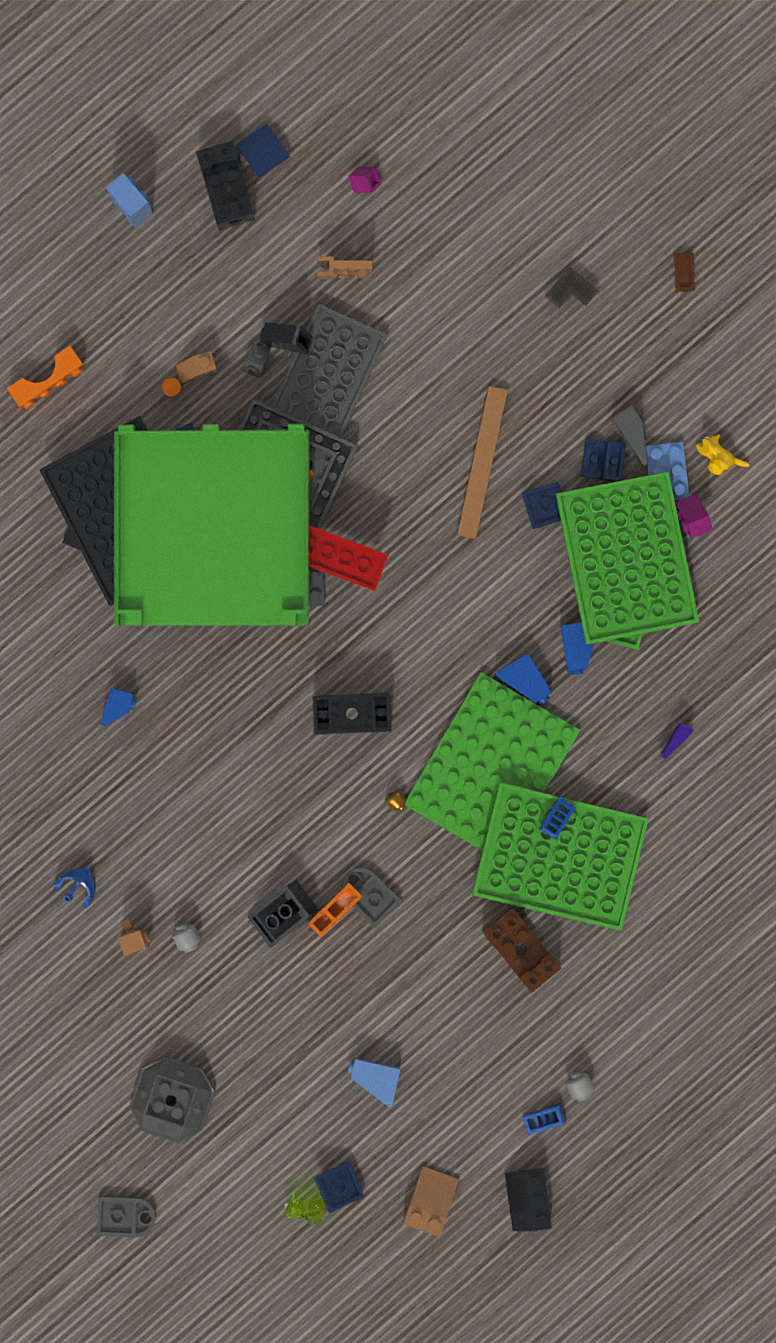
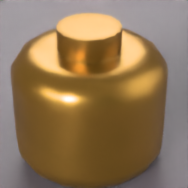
[385,790,407,811]

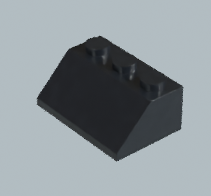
[505,1168,552,1231]

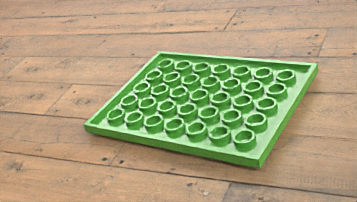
[555,472,699,645]
[405,672,580,851]
[472,782,649,931]

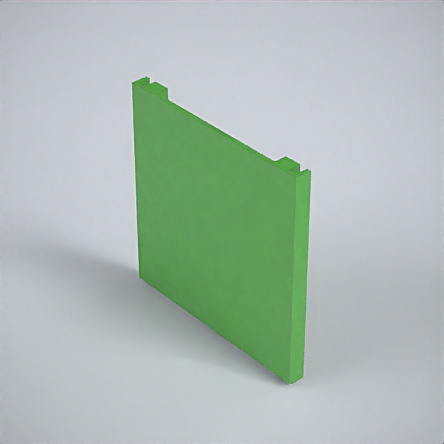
[114,424,309,626]

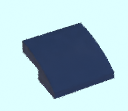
[236,124,290,178]
[580,438,626,481]

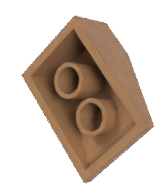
[403,1166,459,1237]

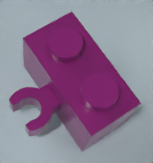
[675,494,713,538]

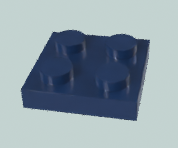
[521,482,562,530]
[313,1161,364,1213]

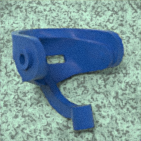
[54,867,96,908]

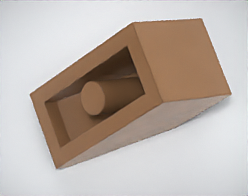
[176,351,218,384]

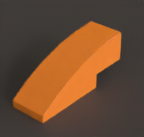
[307,883,362,937]

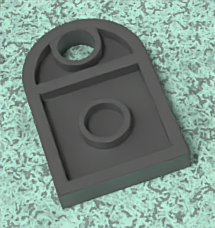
[342,868,402,928]
[97,1196,156,1237]

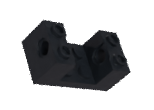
[196,141,255,230]
[313,693,391,735]

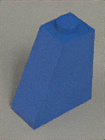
[560,623,594,675]
[495,654,552,704]

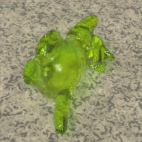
[284,1194,325,1225]

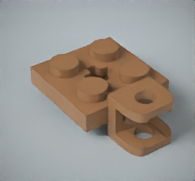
[317,257,373,279]

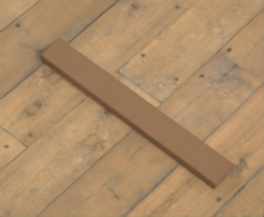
[457,386,508,539]

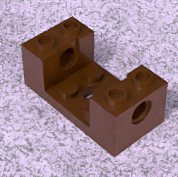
[482,907,562,993]

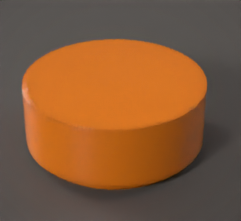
[162,378,181,398]

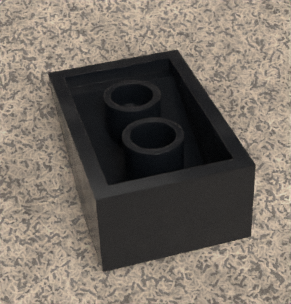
[248,880,319,948]

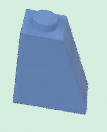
[348,1058,400,1107]

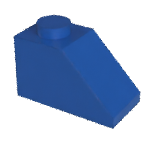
[100,688,137,726]

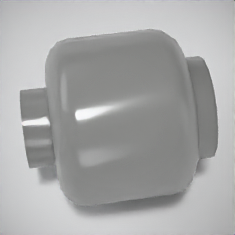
[172,922,201,953]
[566,1071,594,1101]

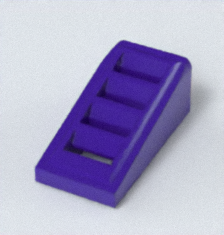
[660,723,694,759]

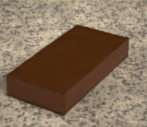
[674,253,695,292]

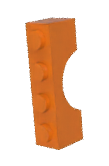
[7,346,85,410]

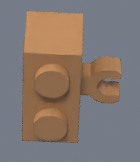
[118,919,151,956]

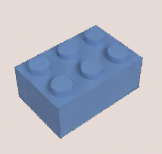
[106,173,153,228]

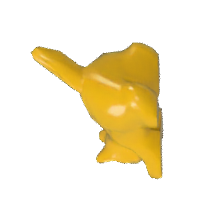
[696,434,749,475]

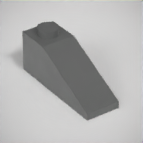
[611,405,647,468]

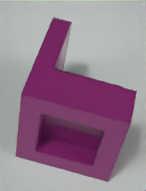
[348,166,382,193]

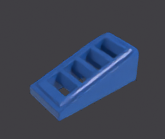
[538,797,576,840]
[522,1103,566,1135]

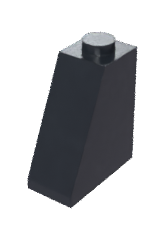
[260,322,313,355]

